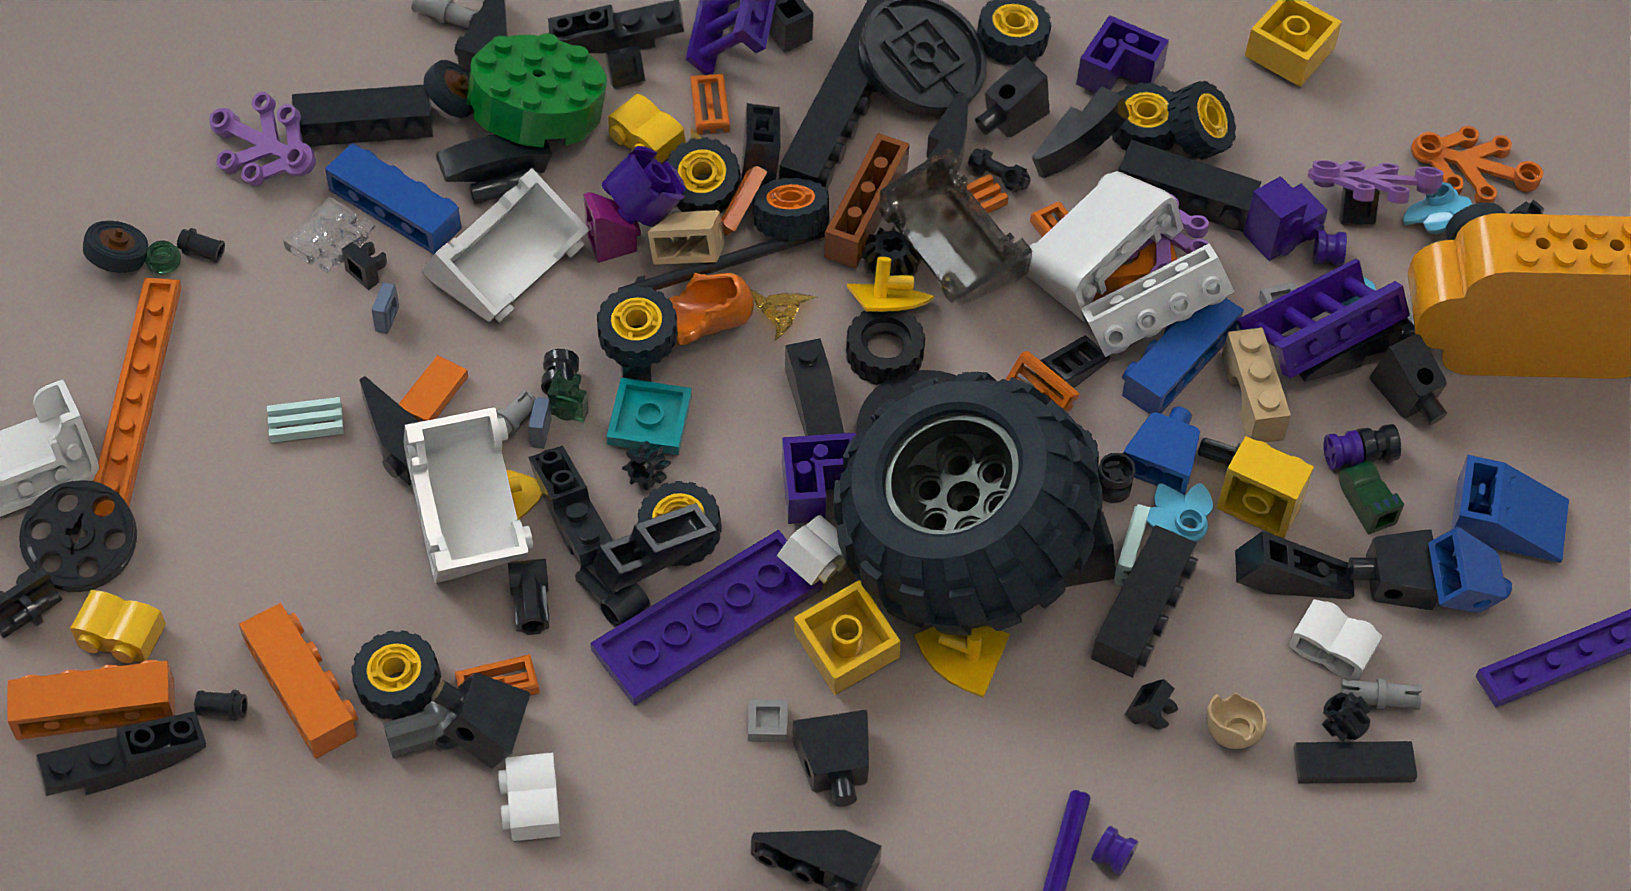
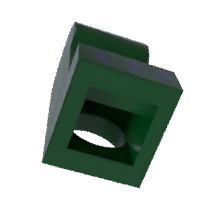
[1339,461,1404,535]

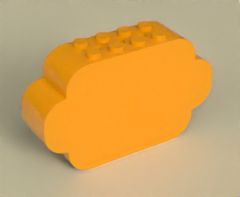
[1407,213,1631,379]

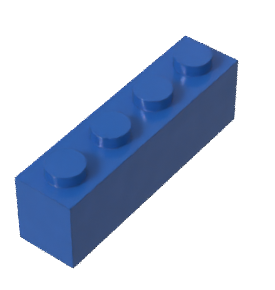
[325,143,462,254]
[1122,298,1244,414]

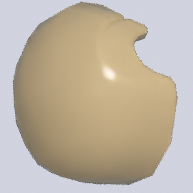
[1206,692,1267,749]

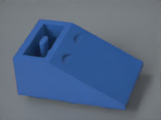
[1451,455,1569,563]

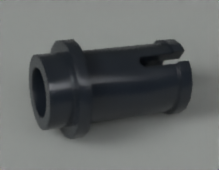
[177,228,225,263]
[194,689,248,721]

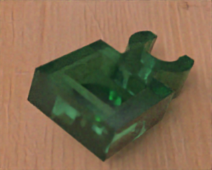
[547,369,589,423]

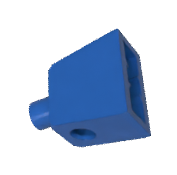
[1123,406,1200,495]
[1428,527,1512,613]

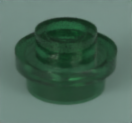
[145,240,181,274]

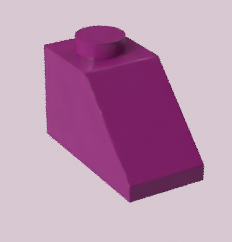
[583,192,641,263]

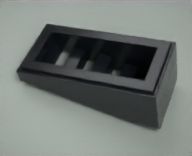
[1034,335,1111,396]

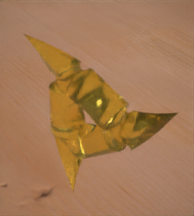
[750,288,818,341]

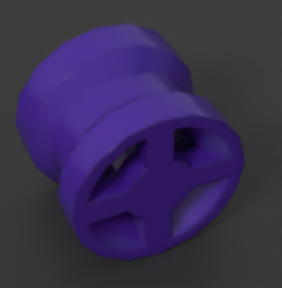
[1313,230,1347,267]
[1323,430,1364,470]
[1091,826,1139,876]

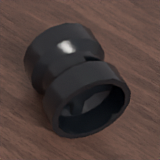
[541,348,580,399]
[1356,424,1401,463]
[1098,453,1136,503]

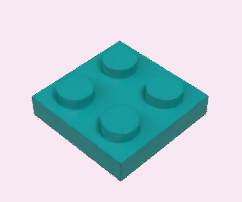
[606,378,692,455]

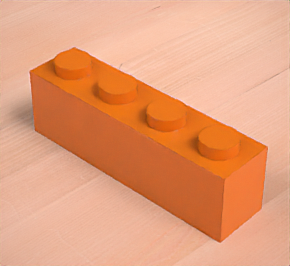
[239,602,358,759]
[7,660,175,740]

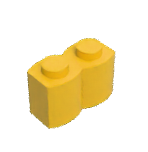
[608,94,686,163]
[70,590,166,664]

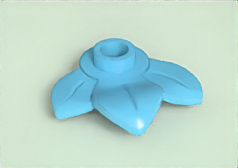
[1403,182,1472,234]
[1147,483,1213,542]

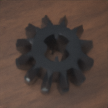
[862,225,922,277]

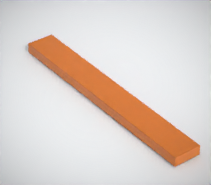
[94,278,182,517]

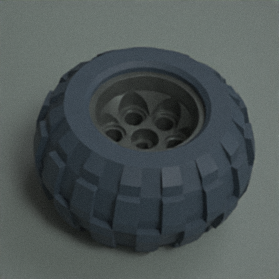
[833,372,1103,635]

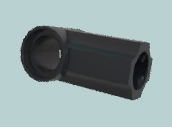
[508,558,550,635]
[575,563,651,628]

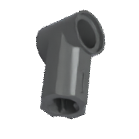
[383,701,459,758]

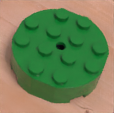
[467,33,607,147]

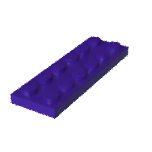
[590,529,823,706]

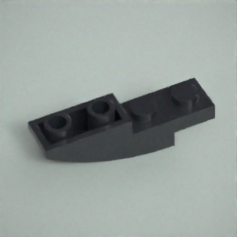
[548,0,685,53]
[1299,312,1416,382]
[528,445,613,566]
[36,711,206,796]

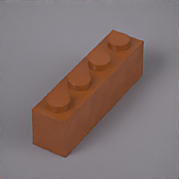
[824,133,910,268]

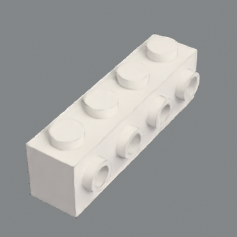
[1081,243,1234,357]

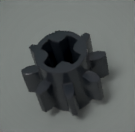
[622,441,671,490]
[1322,692,1372,741]

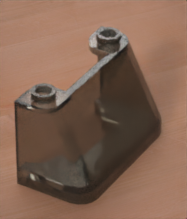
[878,146,1033,305]

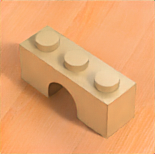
[1222,328,1291,442]

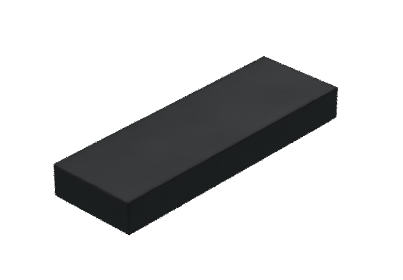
[1293,741,1417,784]

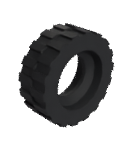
[846,310,925,385]

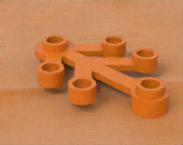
[1411,126,1543,203]

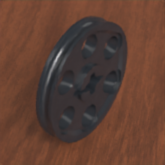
[19,480,137,592]

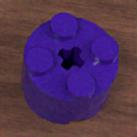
[602,146,686,227]

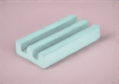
[267,397,344,443]
[1114,504,1150,586]

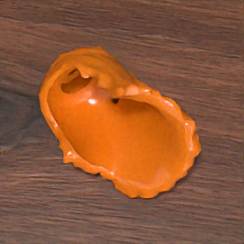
[669,273,754,347]

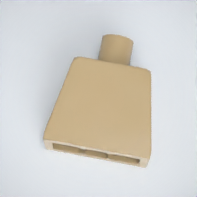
[648,210,725,265]

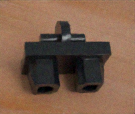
[0,568,62,638]

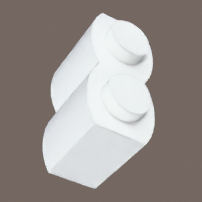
[777,515,847,586]
[1289,599,1382,681]
[498,753,561,841]

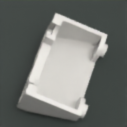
[421,168,590,323]
[1023,171,1184,322]
[0,379,99,517]
[404,407,533,583]

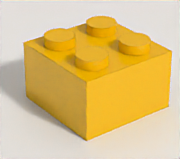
[1245,0,1342,87]
[1216,436,1314,538]
[794,580,901,696]

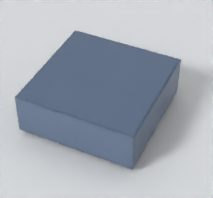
[372,282,399,333]
[528,397,552,449]

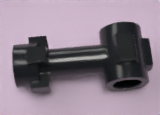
[968,148,1030,192]

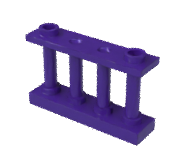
[685,0,776,75]
[1237,259,1410,379]

